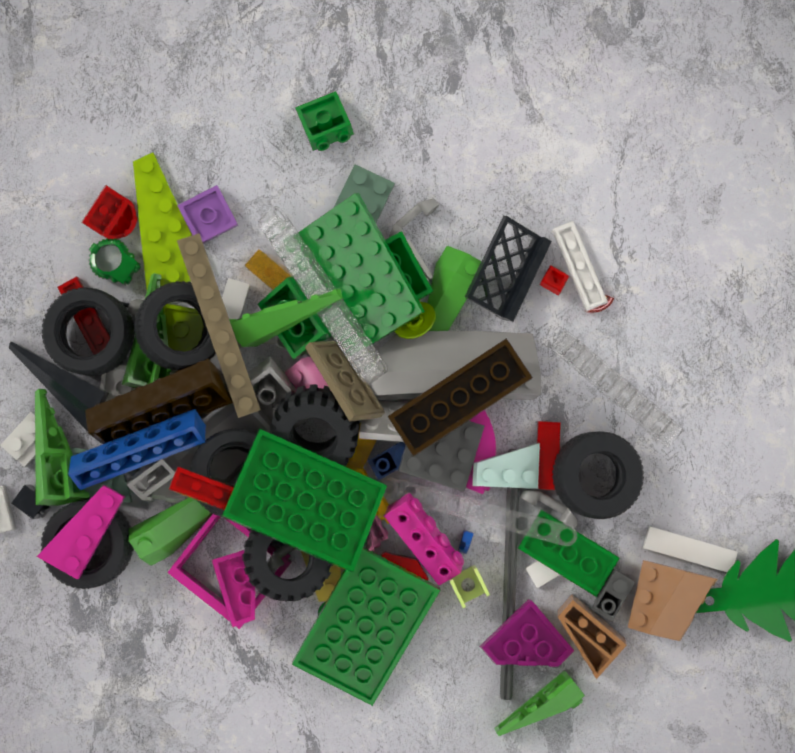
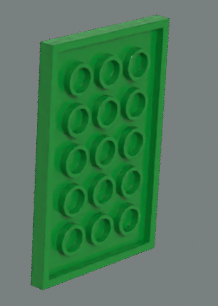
[286,193,425,357]
[221,429,387,573]
[292,547,441,706]

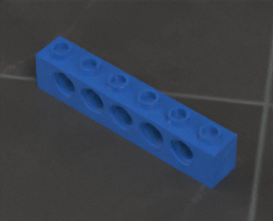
[68,409,206,490]

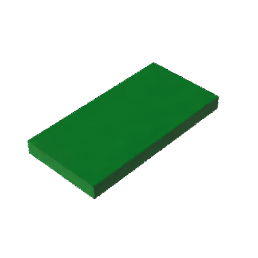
[518,509,620,597]

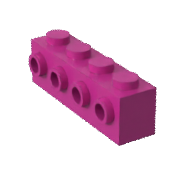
[384,492,464,586]

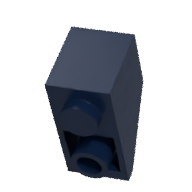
[368,442,406,480]

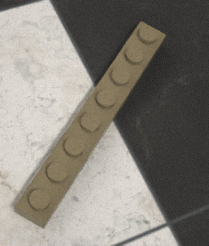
[177,233,261,418]

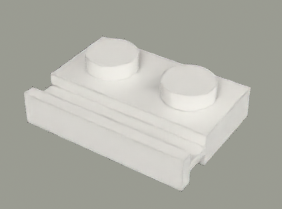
[0,412,35,467]

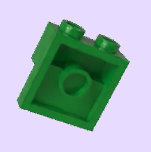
[295,91,354,151]

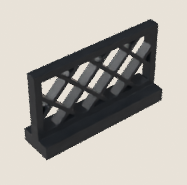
[465,215,552,322]

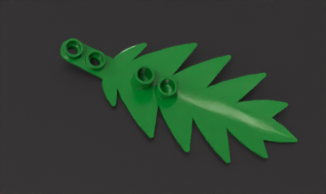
[696,539,795,642]

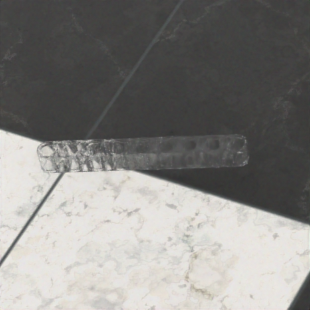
[258,206,388,385]
[380,477,577,546]

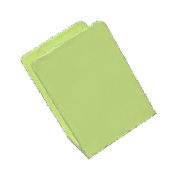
[449,565,490,608]

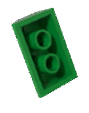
[385,231,433,301]
[258,276,338,360]

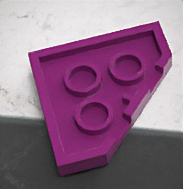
[479,599,574,667]

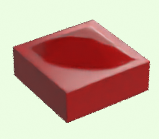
[539,265,570,296]

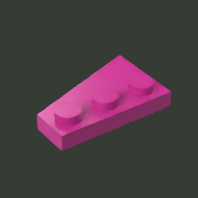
[212,550,256,627]

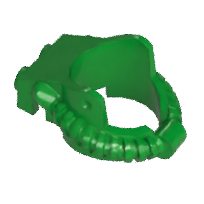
[89,238,141,286]

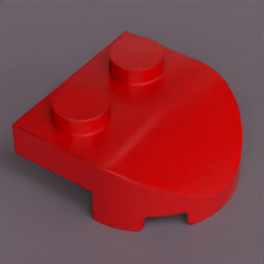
[81,185,137,239]

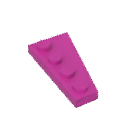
[36,485,125,579]

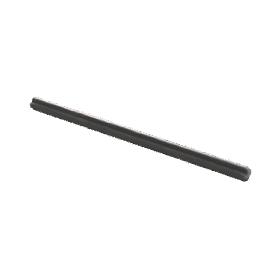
[500,449,519,700]

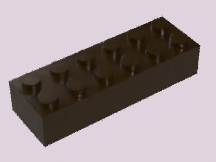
[387,338,533,457]
[85,359,233,444]

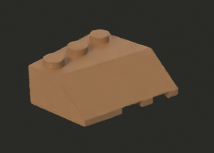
[628,560,718,641]

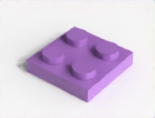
[177,185,239,244]

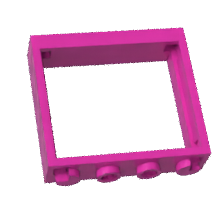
[167,513,292,629]

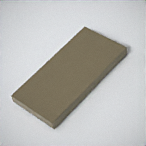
[305,340,385,421]

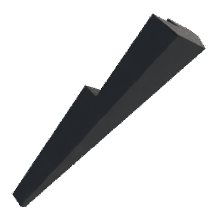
[9,341,109,431]

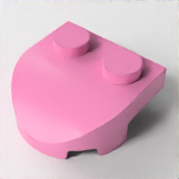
[285,356,331,391]

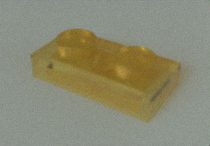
[244,249,291,290]

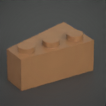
[557,594,627,680]

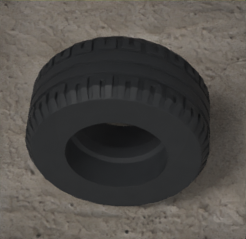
[552,431,644,519]

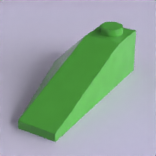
[428,246,481,331]
[129,497,213,566]
[494,670,585,736]

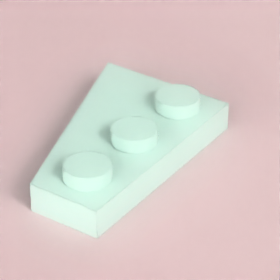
[473,443,540,489]

